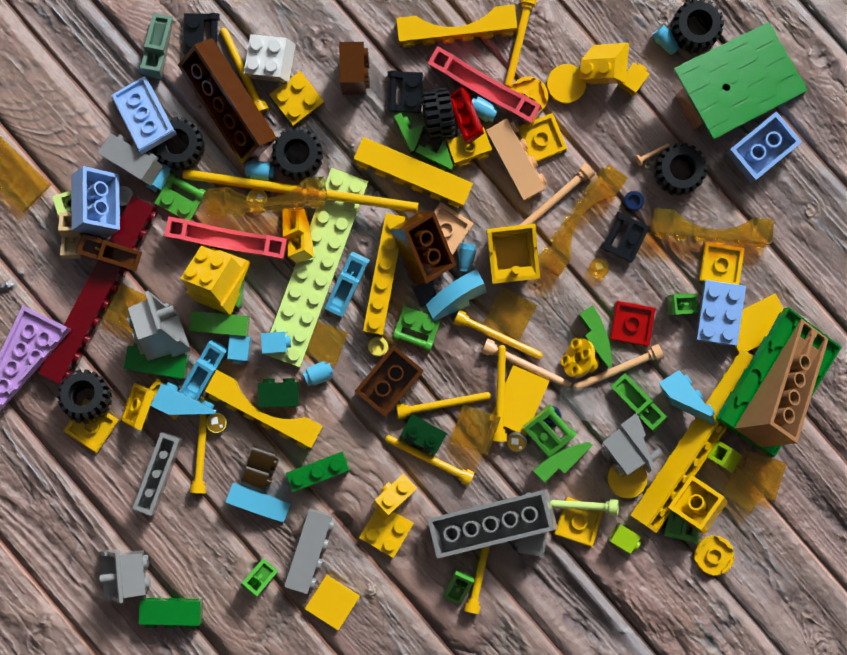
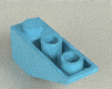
[659,370,715,424]
[150,382,217,415]

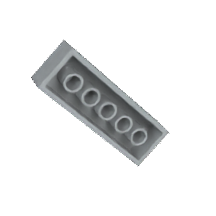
[427,489,558,559]

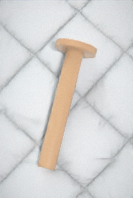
[635,143,670,166]

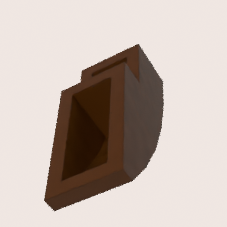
[75,234,142,271]

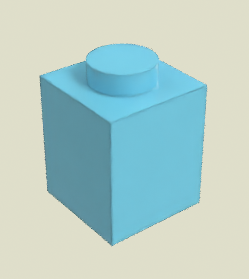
[261,331,291,354]
[227,335,252,365]

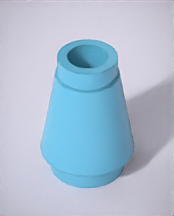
[652,25,680,55]
[458,242,477,272]

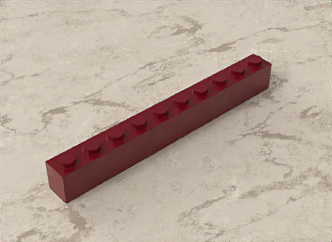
[38,195,157,384]

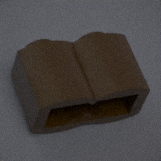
[240,446,279,493]

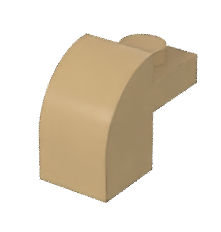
[58,212,85,259]

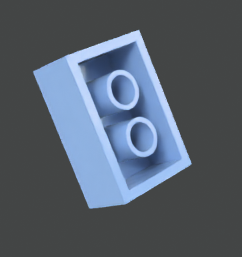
[726,112,802,183]
[71,166,120,238]
[695,280,746,347]

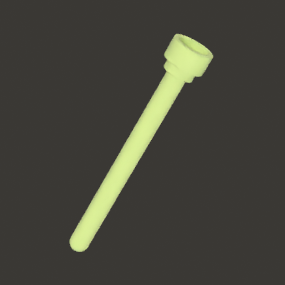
[551,499,619,516]

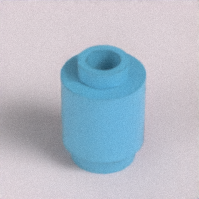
[472,96,499,122]
[245,160,276,181]
[146,161,171,192]
[303,361,334,386]

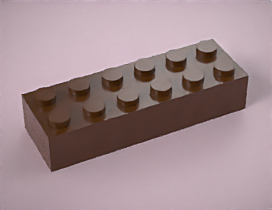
[178,38,277,164]

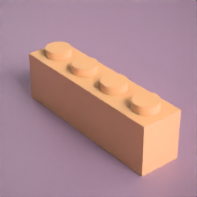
[486,118,547,200]

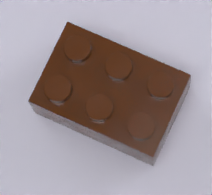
[339,42,370,95]
[391,211,456,284]
[355,345,424,417]

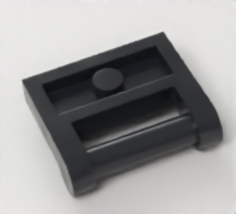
[183,13,220,54]
[386,70,423,113]
[600,212,650,263]

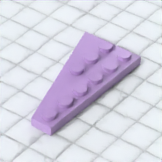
[0,305,71,411]

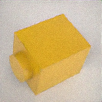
[618,63,650,96]

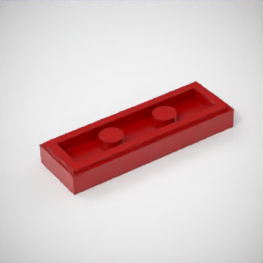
[450,85,484,144]

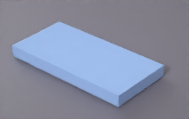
[111,76,176,154]

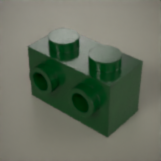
[258,378,300,407]
[401,414,447,456]

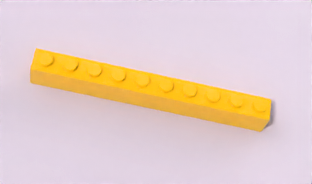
[630,350,754,533]

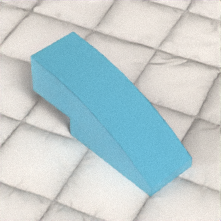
[324,251,370,317]
[426,269,487,321]
[179,339,228,401]
[226,482,291,522]

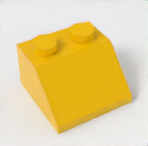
[579,43,629,85]
[668,475,728,535]

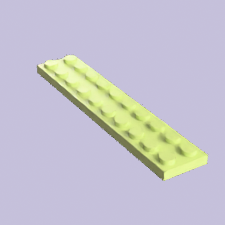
[265,168,369,367]

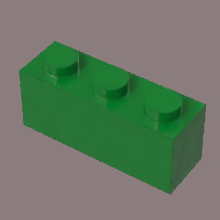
[124,342,190,379]
[286,451,350,492]
[139,597,203,629]

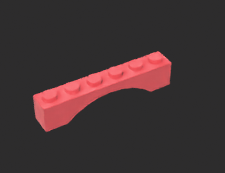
[427,46,542,125]
[164,216,288,261]

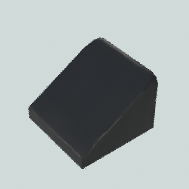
[412,281,437,307]

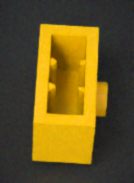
[446,127,492,167]
[371,474,417,520]

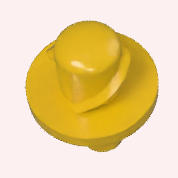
[560,338,599,378]

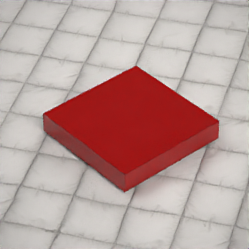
[609,301,656,347]

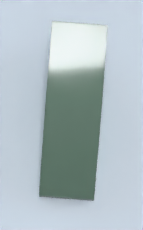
[140,13,173,79]

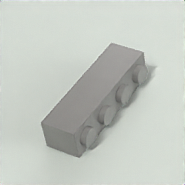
[132,432,183,516]
[284,508,335,594]

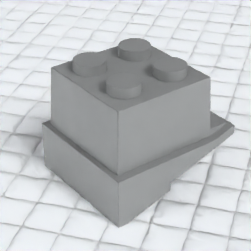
[127,291,191,361]
[601,414,663,478]
[100,549,151,603]

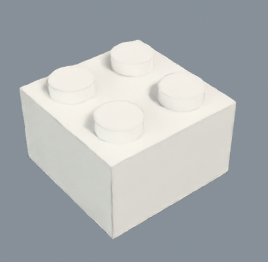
[244,34,296,83]

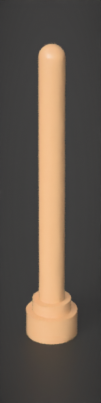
[520,163,595,225]
[481,338,571,388]
[573,344,664,391]

